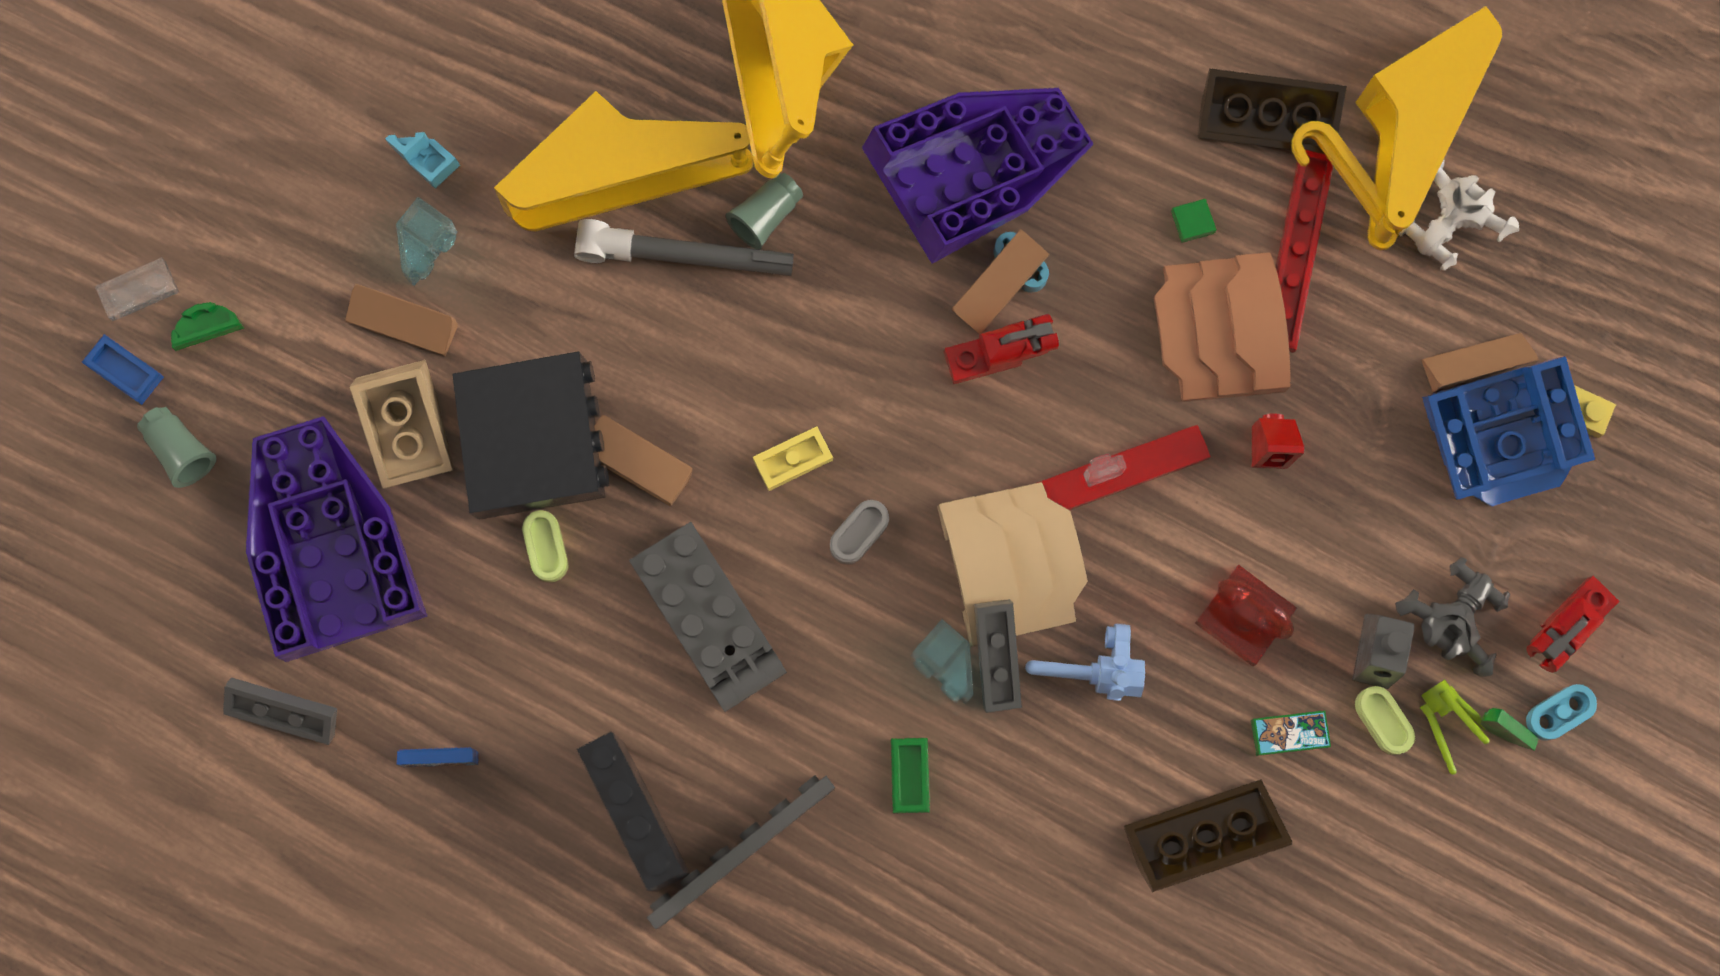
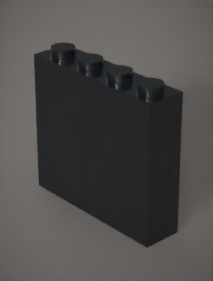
[452,351,609,520]
[577,731,690,892]

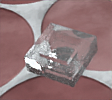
[1083,453,1127,487]

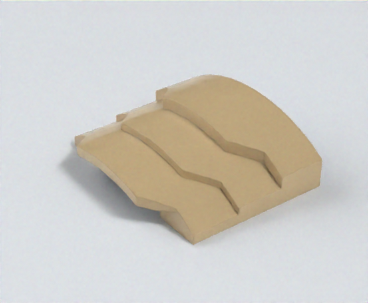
[937,482,1088,647]

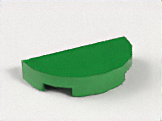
[171,302,244,351]
[1481,708,1539,751]

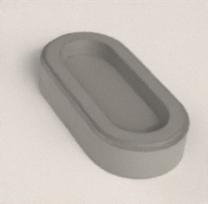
[830,500,889,564]

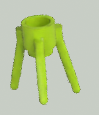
[1420,679,1489,775]

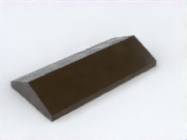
[1198,68,1347,154]
[1124,779,1292,892]

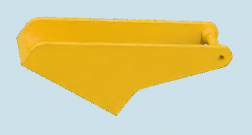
[722,0,853,178]
[494,91,754,231]

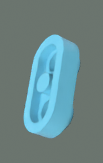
[1526,684,1597,741]

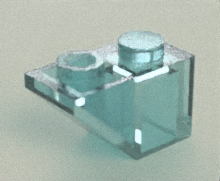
[396,197,457,286]
[911,619,973,704]

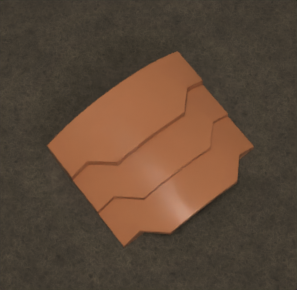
[1153,252,1290,402]

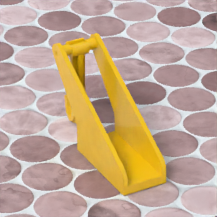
[1291,6,1502,250]

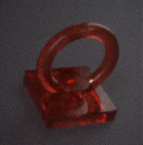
[1195,565,1297,666]

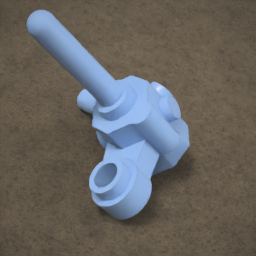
[1025,623,1145,701]

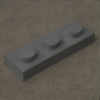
[974,599,1022,713]
[223,677,337,745]

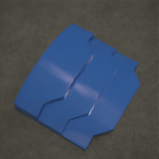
[1422,356,1595,506]

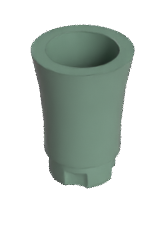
[725,172,803,249]
[137,407,216,488]

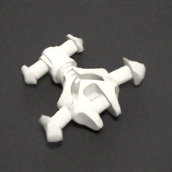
[1399,160,1519,271]

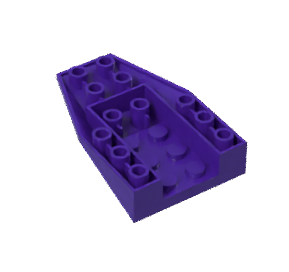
[862,88,1094,264]
[246,416,428,662]

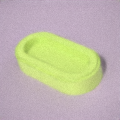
[522,510,568,582]
[1355,686,1415,755]

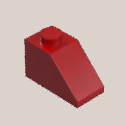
[1252,413,1304,469]

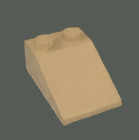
[350,360,453,489]

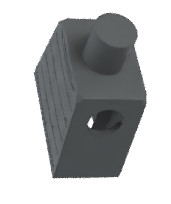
[1352,614,1415,689]

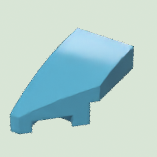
[385,132,460,188]

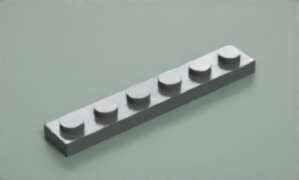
[647,775,835,929]

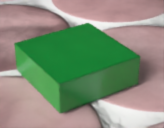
[1171,198,1217,243]

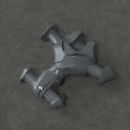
[1395,557,1510,677]

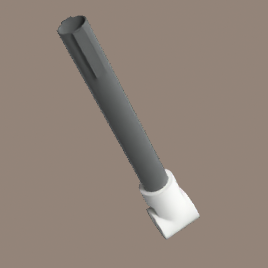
[574,219,794,276]

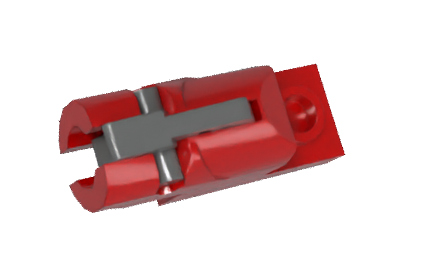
[944,314,1059,384]
[1526,576,1620,673]

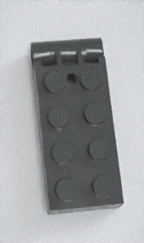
[629,522,787,712]

